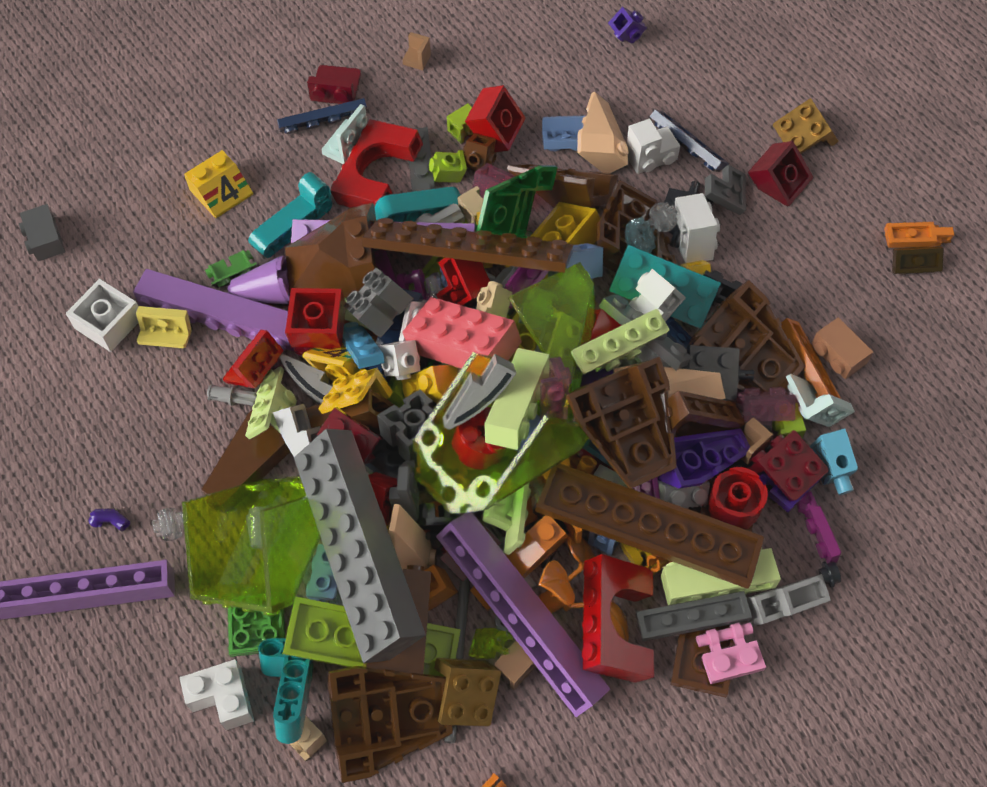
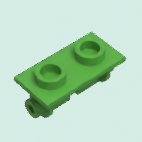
[205,250,257,287]

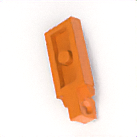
[884,222,954,248]

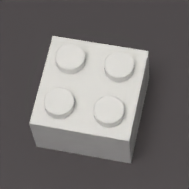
[66,279,138,352]

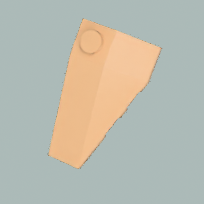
[578,92,629,174]
[613,364,726,399]
[389,504,437,571]

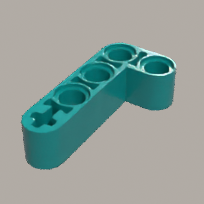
[248,172,333,258]
[375,187,461,222]
[258,638,314,744]

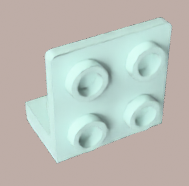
[321,104,368,164]
[786,374,855,427]

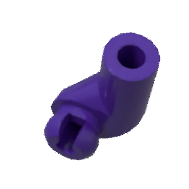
[88,508,130,532]

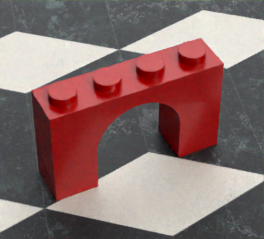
[330,119,423,208]
[582,554,654,682]

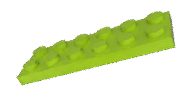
[283,597,461,677]

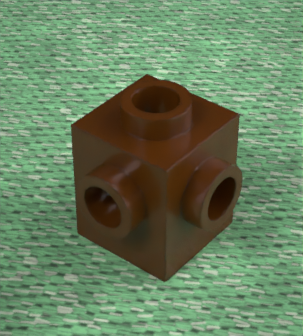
[463,133,497,172]

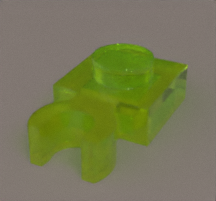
[468,628,514,659]

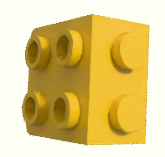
[319,368,393,414]

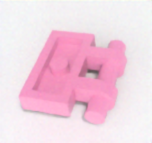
[696,622,766,684]

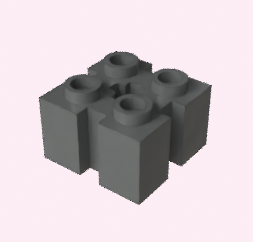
[344,268,414,338]
[377,389,453,463]

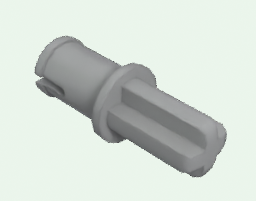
[207,384,257,406]

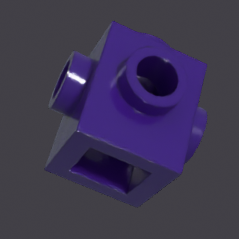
[608,7,647,43]

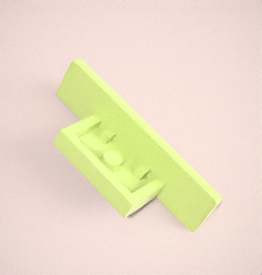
[571,309,669,374]
[245,366,297,439]
[483,457,533,555]

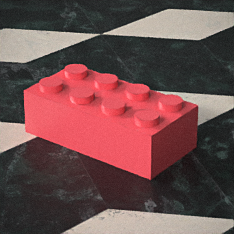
[402,297,522,375]

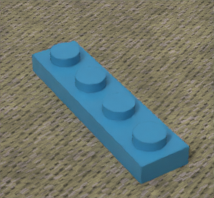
[342,322,385,369]

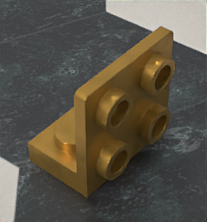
[773,98,839,154]
[434,658,501,726]

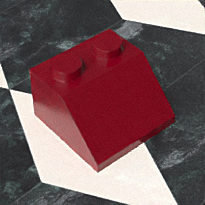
[748,141,814,207]

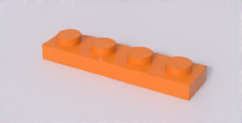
[781,318,841,399]

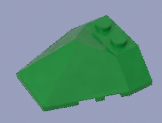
[476,165,558,238]

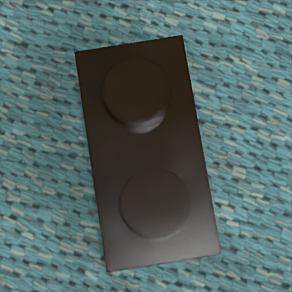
[892,246,944,274]

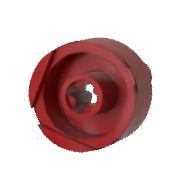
[452,407,507,470]
[708,467,768,529]

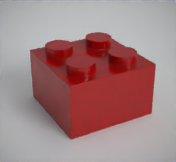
[465,85,526,152]
[285,288,346,348]

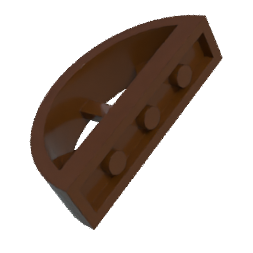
[667,391,746,437]

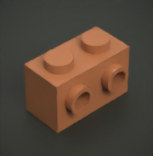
[811,317,873,379]

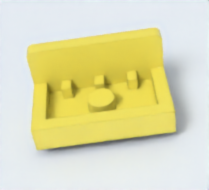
[136,306,192,348]

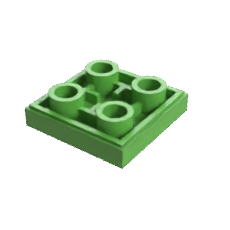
[228,595,285,657]

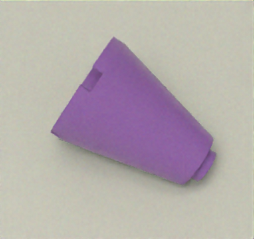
[228,256,290,304]

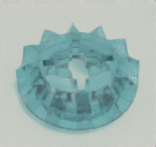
[625,217,657,254]

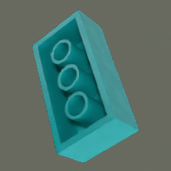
[609,245,721,328]

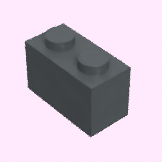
[19,204,66,261]

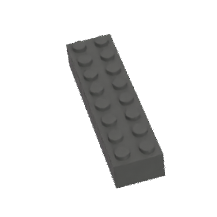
[294,429,426,663]

